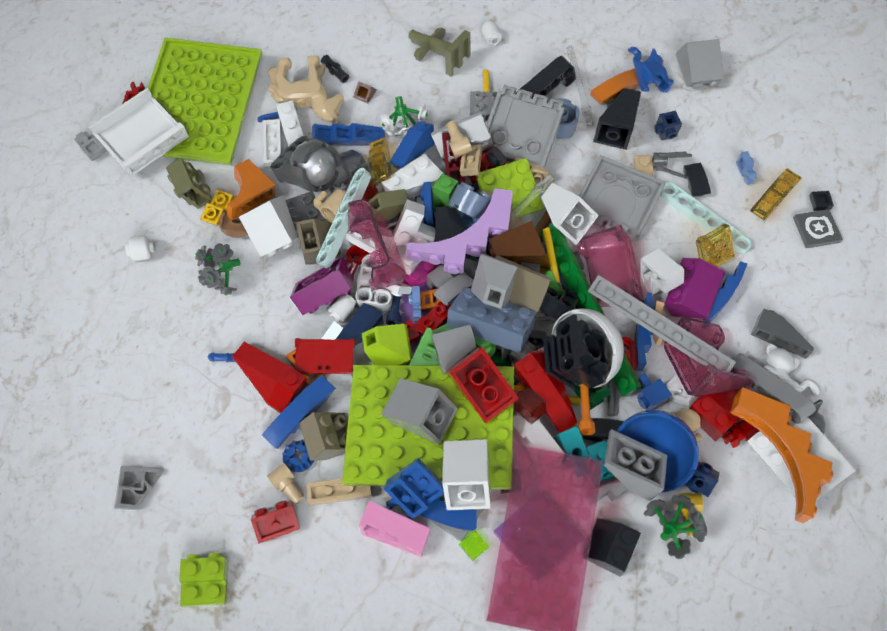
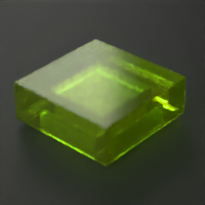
[459,530,489,562]

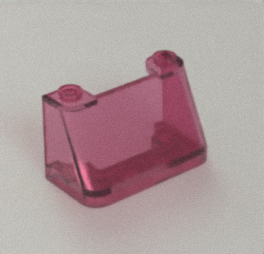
[348,200,406,291]
[577,225,644,307]
[664,316,752,397]

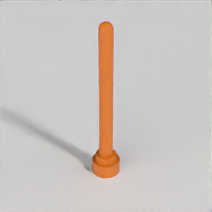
[578,384,595,435]

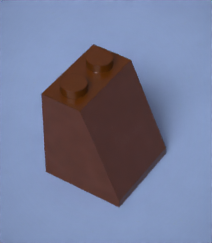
[488,221,550,268]

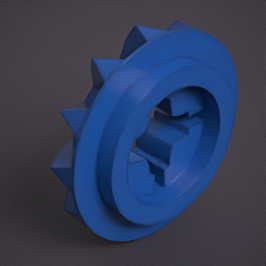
[282,439,315,472]

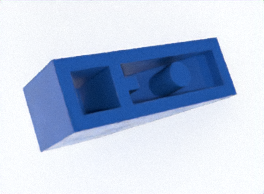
[390,121,435,168]

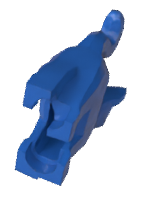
[628,47,674,92]

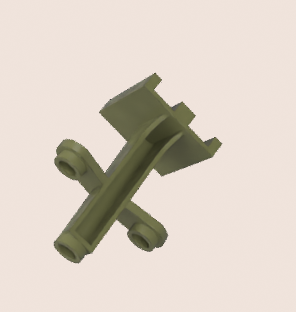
[408,28,471,77]

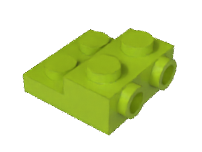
[179,553,228,607]

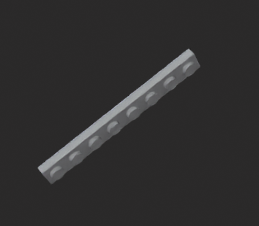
[588,275,736,379]

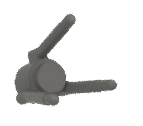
[652,151,692,179]

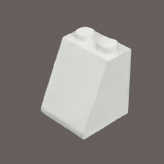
[541,183,599,245]
[239,195,298,257]
[442,439,491,510]

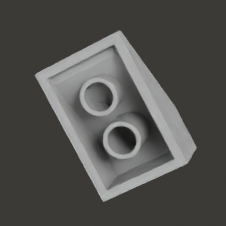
[604,429,667,501]

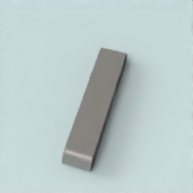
[728,353,816,424]

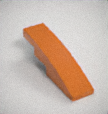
[590,68,639,105]

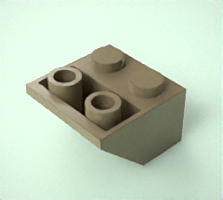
[296,218,342,265]
[299,412,348,461]

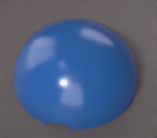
[617,410,699,492]

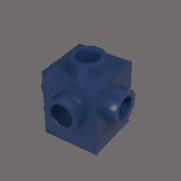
[654,110,682,140]
[685,461,720,497]

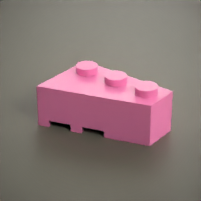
[359,501,430,557]

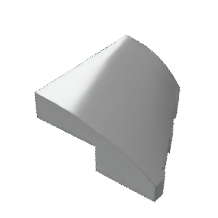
[432,325,476,375]
[114,466,163,510]

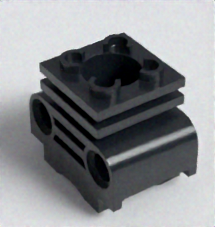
[543,314,611,388]

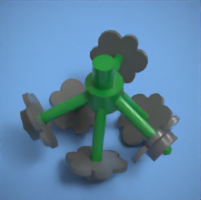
[195,243,241,296]
[644,494,707,559]

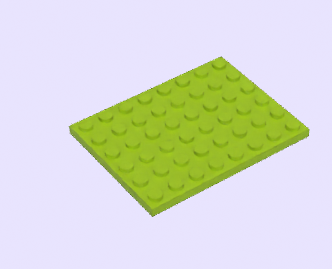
[148,37,263,165]
[342,365,514,490]

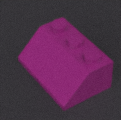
[290,257,353,315]
[665,258,725,319]

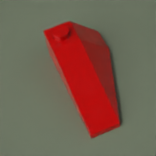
[232,342,307,414]
[513,347,577,433]

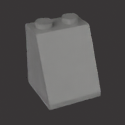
[676,39,725,89]
[381,378,458,445]

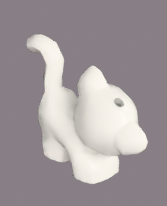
[763,344,820,396]

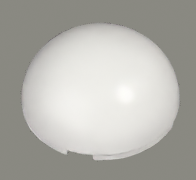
[552,309,624,388]

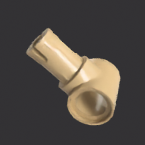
[446,121,472,158]
[267,463,304,505]

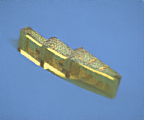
[368,137,391,185]
[750,168,802,221]

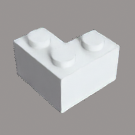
[393,199,435,246]
[640,248,684,295]

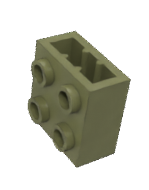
[166,158,213,209]

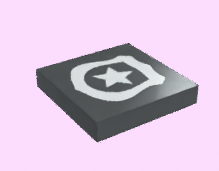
[793,209,843,248]

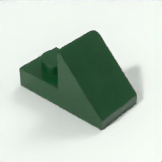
[572,384,611,410]

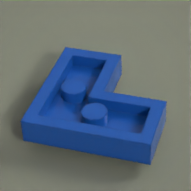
[420,181,435,228]

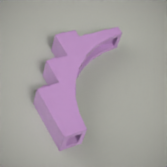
[406,188,513,274]

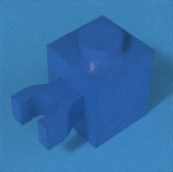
[637,372,672,410]

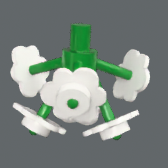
[379,96,428,136]

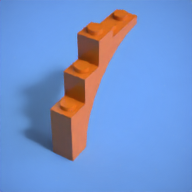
[730,387,833,524]

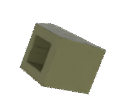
[365,189,409,225]

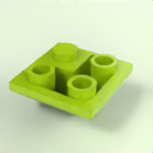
[362,324,412,365]

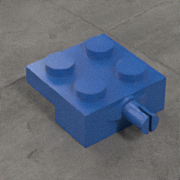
[384,457,444,519]

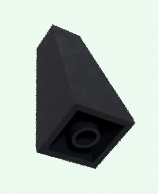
[593,88,641,150]

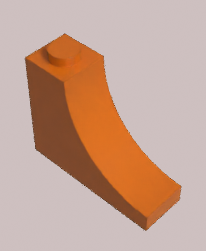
[227,159,276,220]

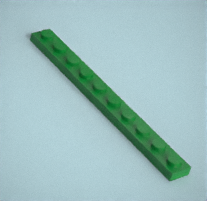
[542,224,641,397]

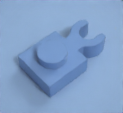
[736,151,757,185]
[408,286,421,322]

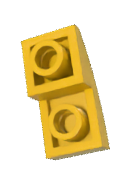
[200,190,235,226]

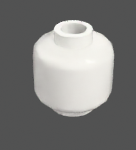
[125,236,155,261]

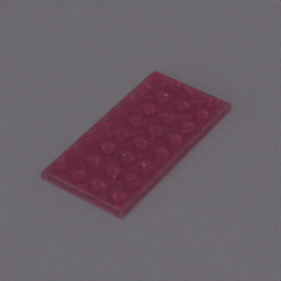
[487,445,603,631]

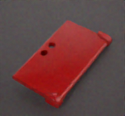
[294,338,355,374]

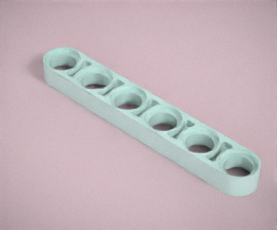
[316,168,371,268]
[661,182,751,254]

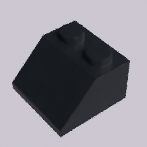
[581,518,641,577]

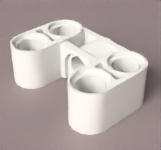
[355,254,397,313]

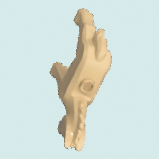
[268,56,344,124]

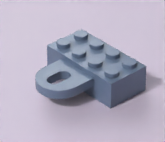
[447,287,537,353]

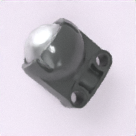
[270,136,340,192]

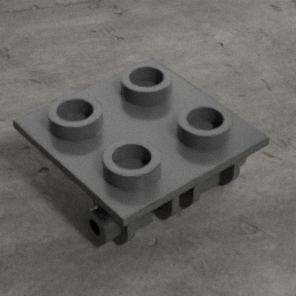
[285,192,325,231]

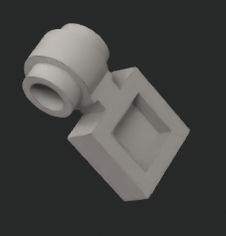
[74,131,106,161]

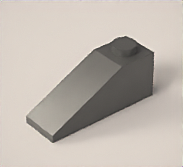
[338,149,372,182]
[751,308,814,359]

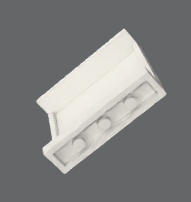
[89,88,189,177]

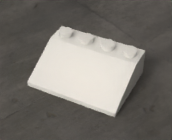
[747,418,856,501]

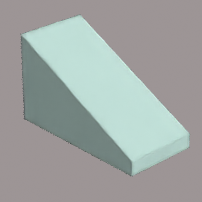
[321,321,343,339]

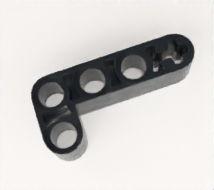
[515,56,576,99]
[540,286,579,320]

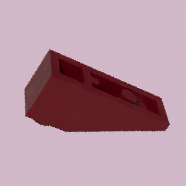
[442,132,465,185]

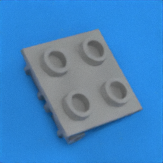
[470,91,498,120]

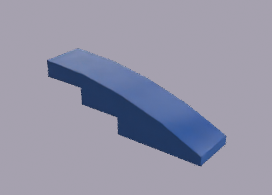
[312,123,385,146]
[701,261,747,328]
[634,292,654,371]
[262,375,336,449]

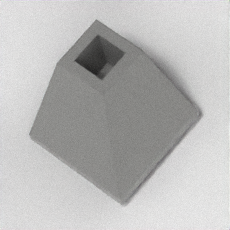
[471,254,519,309]

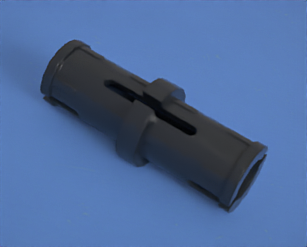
[321,55,349,83]

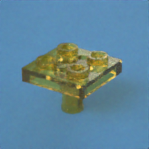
[696,223,735,267]

